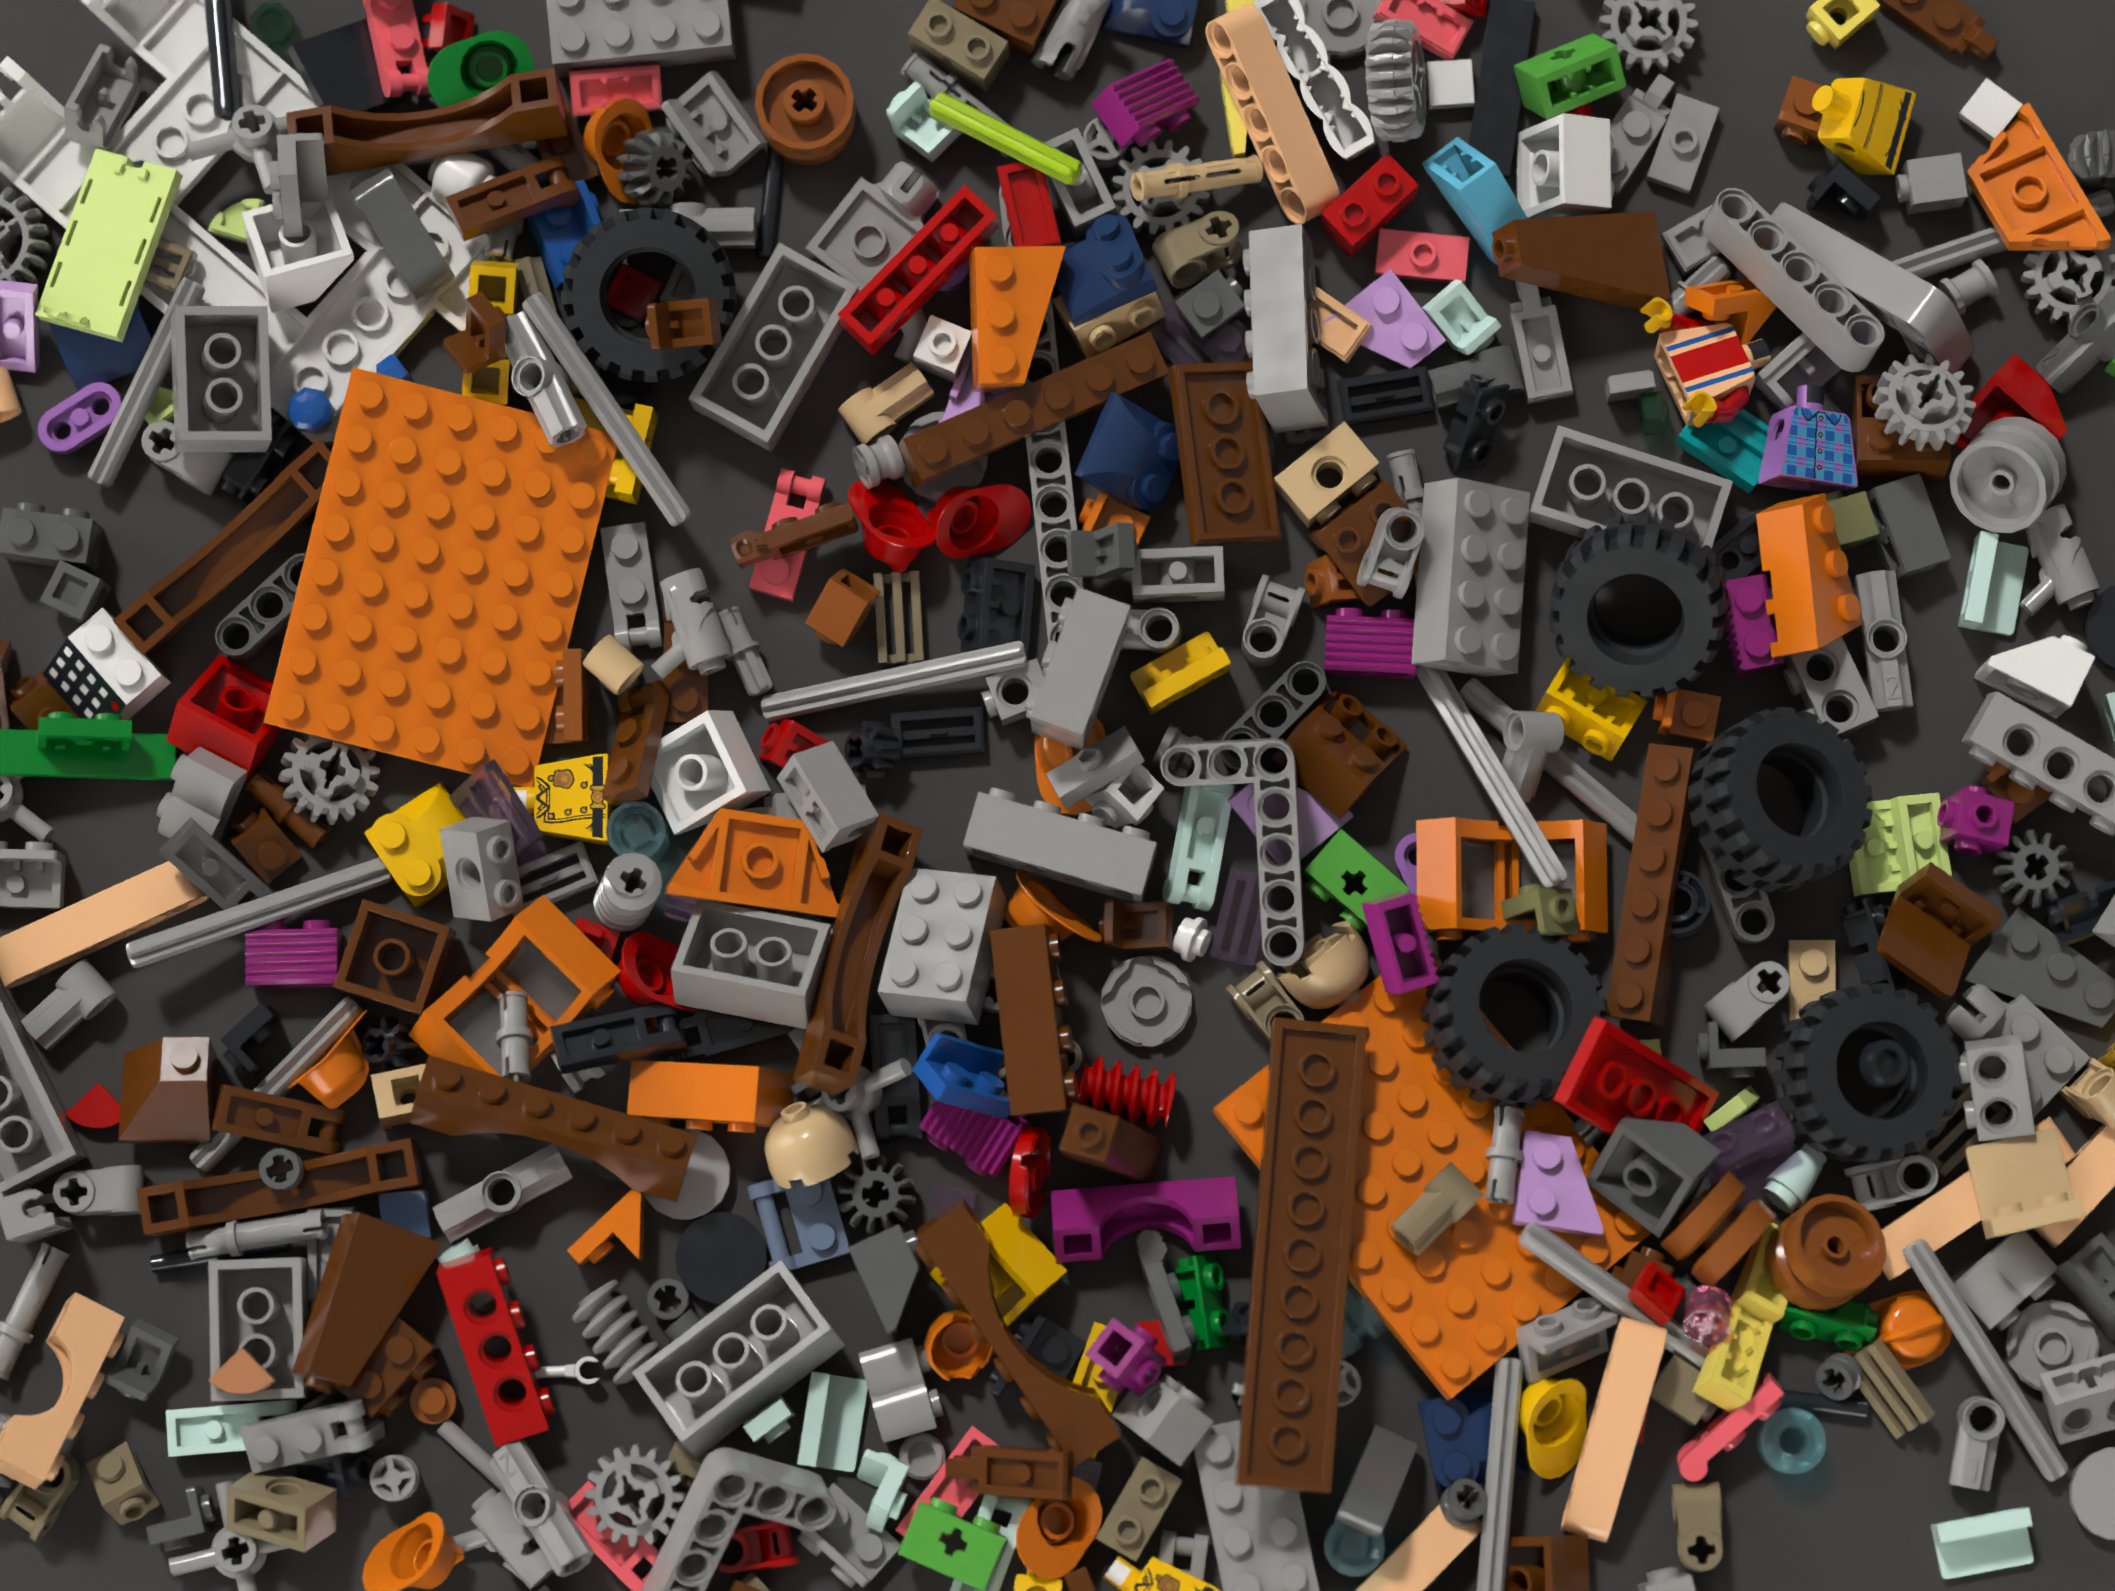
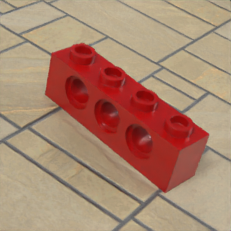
[838,184,999,356]
[436,1247,556,1447]

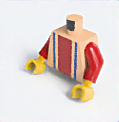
[1640,297,1771,428]

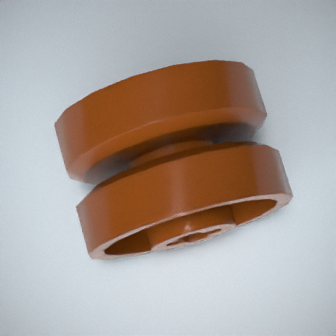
[755,53,857,166]
[1660,1171,1777,1289]
[1765,1194,1886,1312]

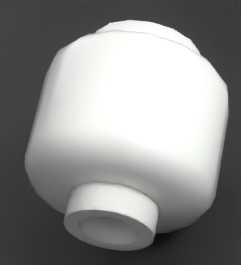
[428,152,497,205]

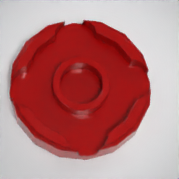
[1009,1126,1052,1219]

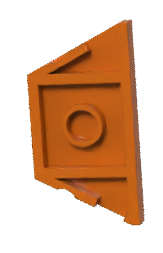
[1966,103,2111,251]
[664,808,840,919]

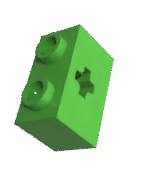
[1514,33,1627,120]
[1303,829,1410,934]
[897,1497,1007,1591]

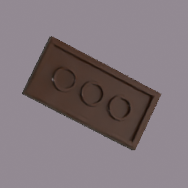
[1168,361,1281,546]

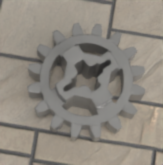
[1598,0,1698,74]
[1112,140,1210,240]
[2020,250,2115,327]
[1873,354,1976,451]
[279,733,380,825]
[584,1443,687,1547]

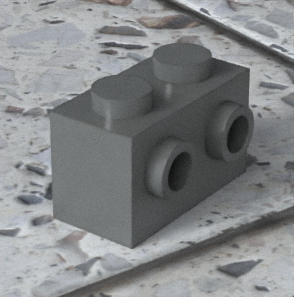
[0,502,103,573]

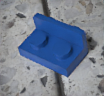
[526,180,601,290]
[912,1033,1010,1119]

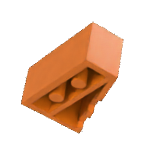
[969,246,1066,392]
[1756,493,1862,658]
[627,1060,794,1133]

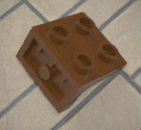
[1307,480,1420,606]

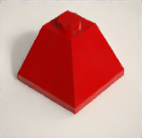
[1955,353,2068,450]

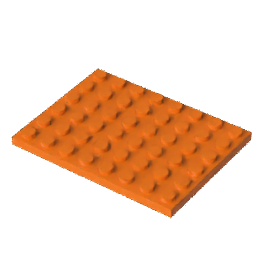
[263,367,617,787]
[1212,946,1652,1401]

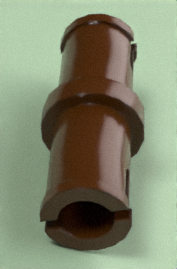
[244,770,333,850]

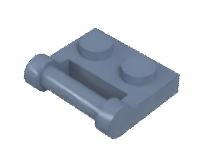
[746,1178,851,1271]

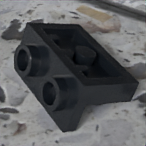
[957,557,1036,655]
[988,1313,1087,1422]

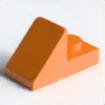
[1684,277,1777,345]
[567,1189,645,1265]

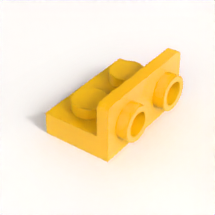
[1130,632,1231,715]
[1535,655,1648,761]

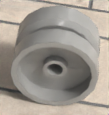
[1950,417,2067,533]

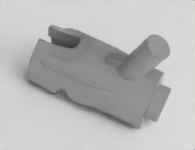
[1031,0,1111,82]
[2020,504,2100,616]
[651,568,732,679]
[452,1488,555,1590]

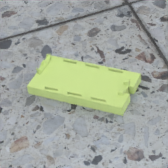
[35,148,183,342]

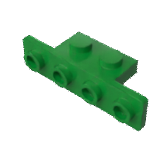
[0,712,176,781]

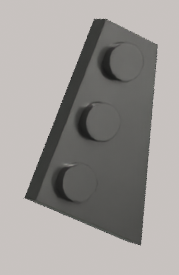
[1961,907,2115,1029]

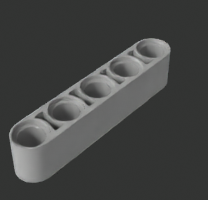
[1703,188,1885,372]

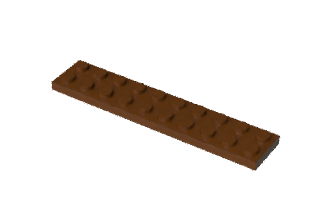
[1235,1018,1367,1494]

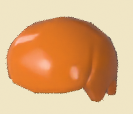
[924,1309,994,1381]

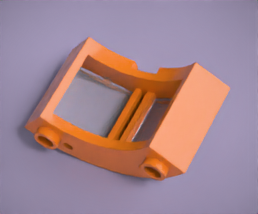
[1416,817,1608,943]
[408,895,621,1079]

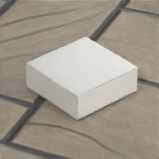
[1426,59,1475,110]
[1957,78,2023,142]

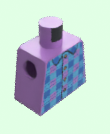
[1758,385,1858,494]

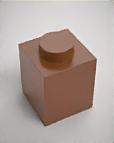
[805,568,881,647]

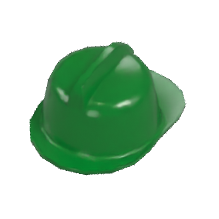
[427,30,534,107]

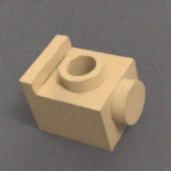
[371,1064,426,1130]

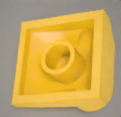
[364,782,466,909]

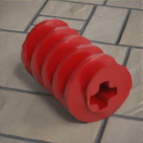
[1077,1056,1177,1128]

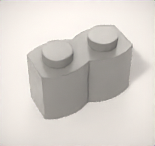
[156,746,247,843]
[1953,1231,2058,1331]
[858,1338,944,1443]

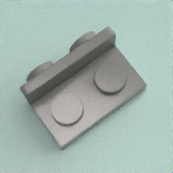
[797,1483,901,1588]

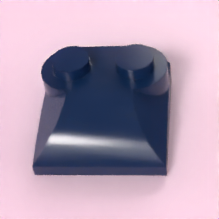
[1101,0,1201,50]
[1056,213,1158,327]
[1075,392,1180,513]
[1417,1386,1528,1494]

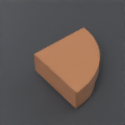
[208,1347,277,1394]

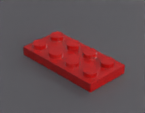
[1553,1016,1719,1136]

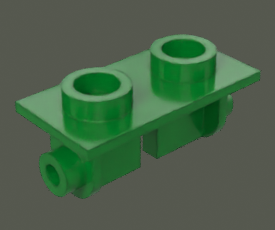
[1174,1255,1230,1352]
[1778,1301,1879,1351]

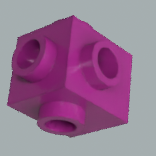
[1937,786,2015,856]
[1085,1318,1168,1397]

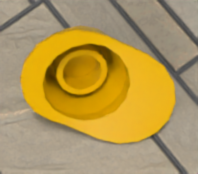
[1518,1378,1587,1479]

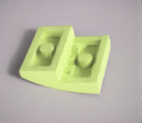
[1849,792,1952,897]

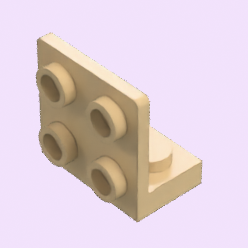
[1965,1128,2086,1239]

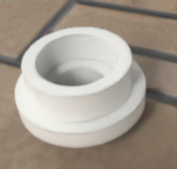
[1173,917,1212,962]

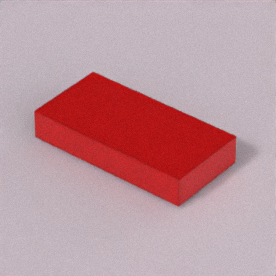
[997,162,1061,247]

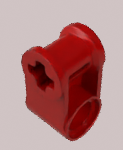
[716,1521,800,1573]

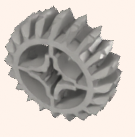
[1365,19,1427,143]
[0,187,51,284]

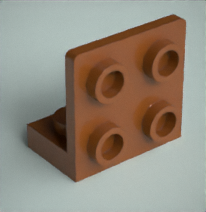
[544,649,589,744]

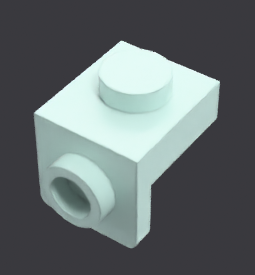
[886,81,962,162]
[1422,279,1501,355]
[743,1395,795,1444]
[857,1449,909,1533]

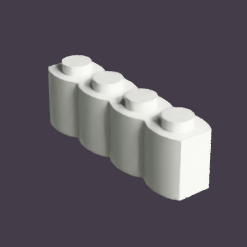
[1254,0,1376,161]

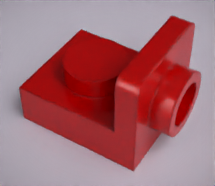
[758,719,839,769]

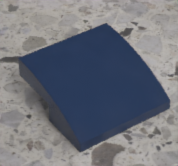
[48,284,154,391]

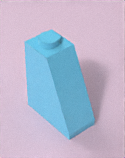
[1422,137,1528,265]

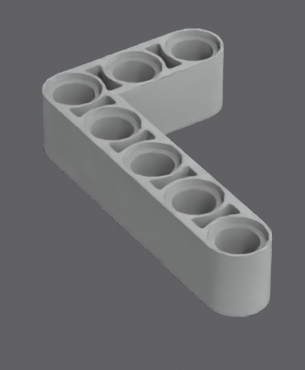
[1771,202,1975,374]
[1160,738,1305,967]
[641,1448,837,1591]

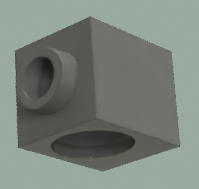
[40,560,111,624]

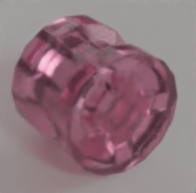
[1683,1286,1732,1346]

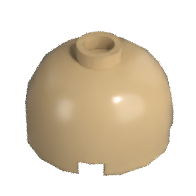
[1276,921,1370,1009]
[764,1102,860,1189]

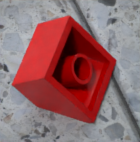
[166,655,283,783]

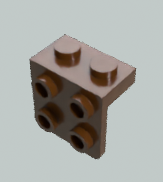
[1877,862,2003,1000]

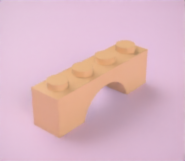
[0,1292,125,1490]

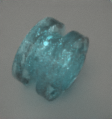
[1757,1408,1826,1474]

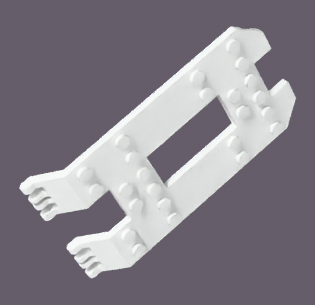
[0,0,495,446]

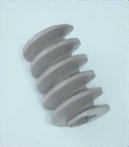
[593,852,662,932]
[572,1279,659,1385]

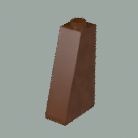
[1492,211,1671,311]
[1060,1103,1164,1183]
[292,1212,442,1394]

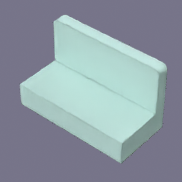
[1958,531,2029,636]
[797,1372,868,1472]
[1930,1507,2034,1579]

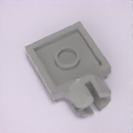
[805,161,939,291]
[1945,984,2090,1118]

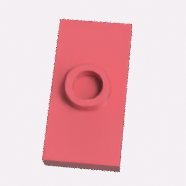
[1372,0,1473,61]
[569,63,663,117]
[1375,228,1470,285]

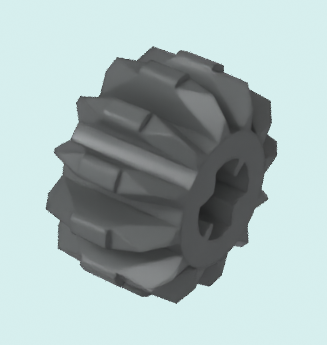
[2068,128,2115,190]
[615,130,693,206]
[1992,830,2073,909]
[837,1156,916,1235]

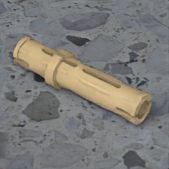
[1130,155,1263,201]

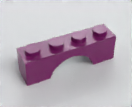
[1051,1176,1241,1263]

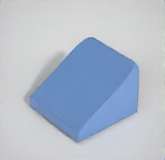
[378,1190,432,1238]

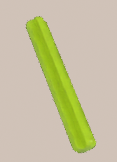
[929,92,1083,185]

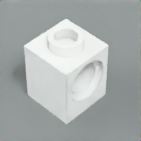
[913,315,972,383]

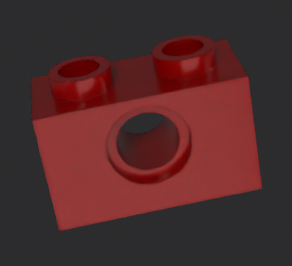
[1320,153,1419,258]

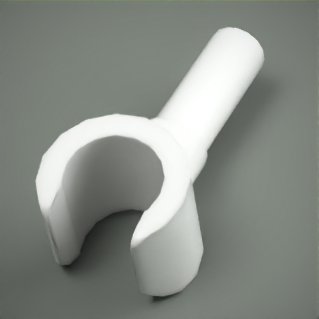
[535,1356,599,1385]

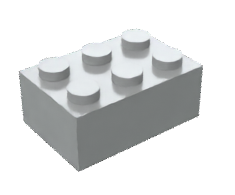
[171,306,272,452]
[1025,587,1131,750]
[878,868,1008,1025]
[671,899,831,1029]
[208,1257,313,1402]

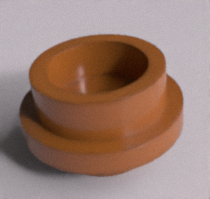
[410,1378,457,1424]

